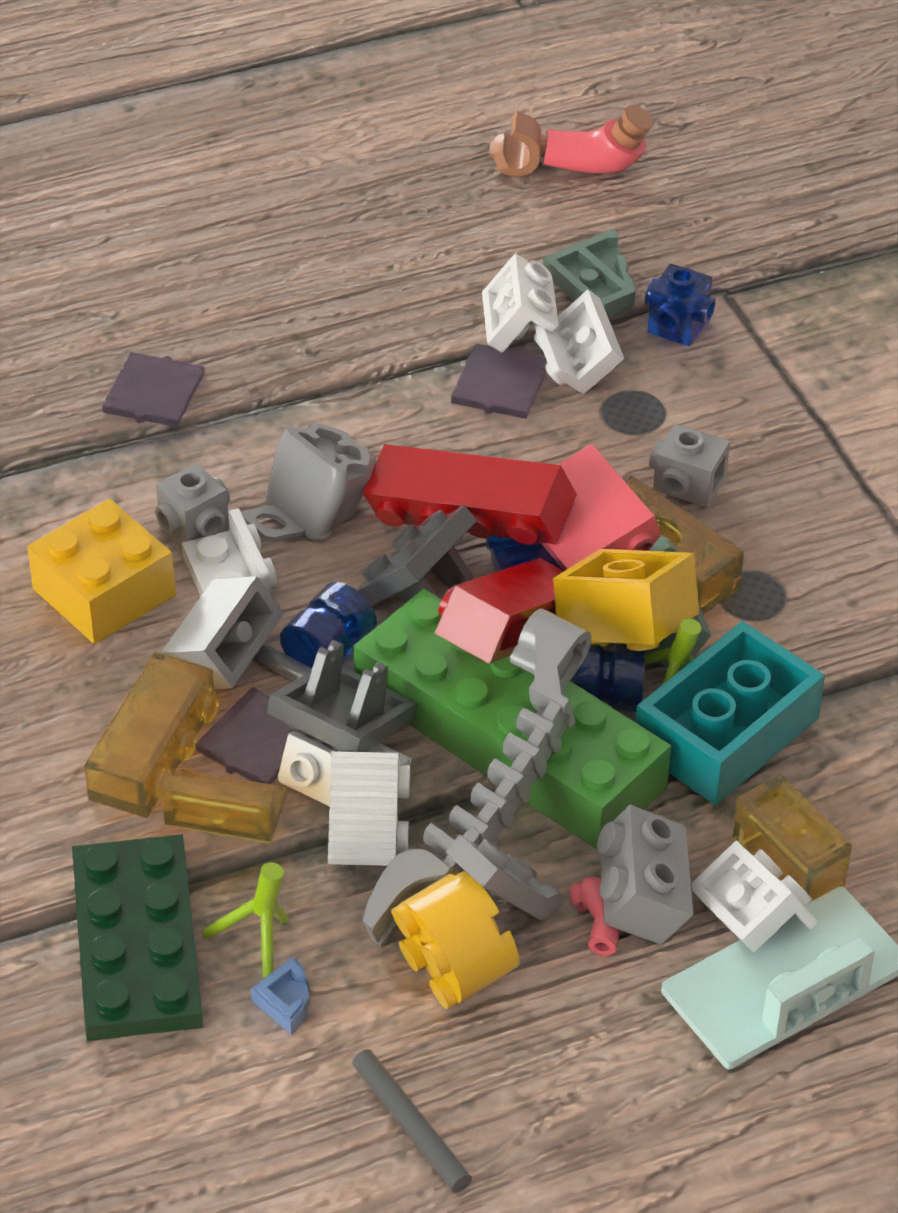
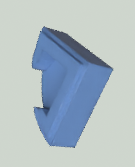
[251,956,309,1034]

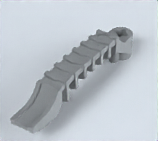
[362,608,591,949]

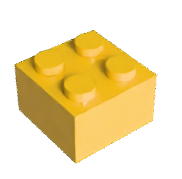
[27,498,176,644]
[553,549,699,651]

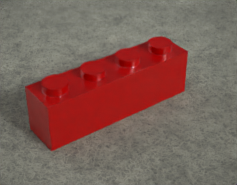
[362,444,577,545]
[435,558,564,664]

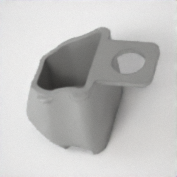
[241,423,376,542]

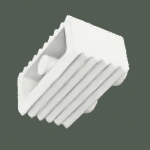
[328,751,410,866]

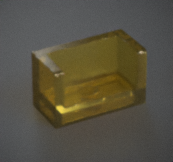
[732,773,852,903]

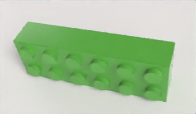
[354,589,671,849]

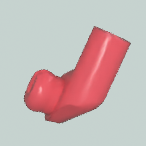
[569,876,620,956]

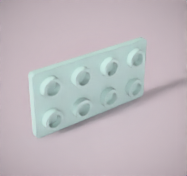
[661,887,898,1069]

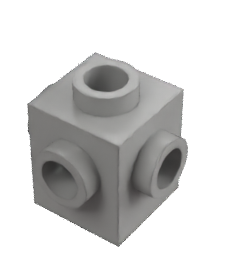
[649,424,730,508]
[155,463,230,548]

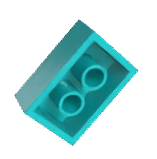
[636,620,825,806]

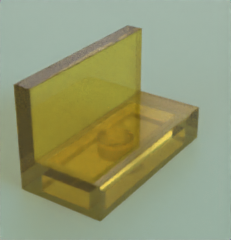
[161,769,287,844]

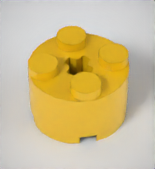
[391,870,520,1010]

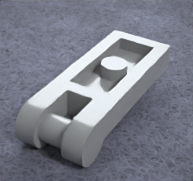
[445,834,563,921]

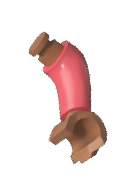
[489,105,653,177]

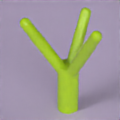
[628,618,701,686]
[202,862,289,978]

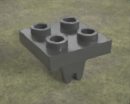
[352,505,477,609]
[267,640,418,752]

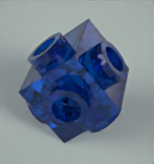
[645,263,716,347]

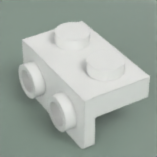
[532,290,624,395]

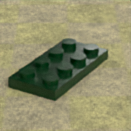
[72,834,203,1041]

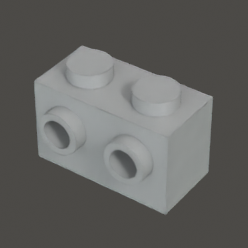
[161,576,284,690]
[597,805,693,945]

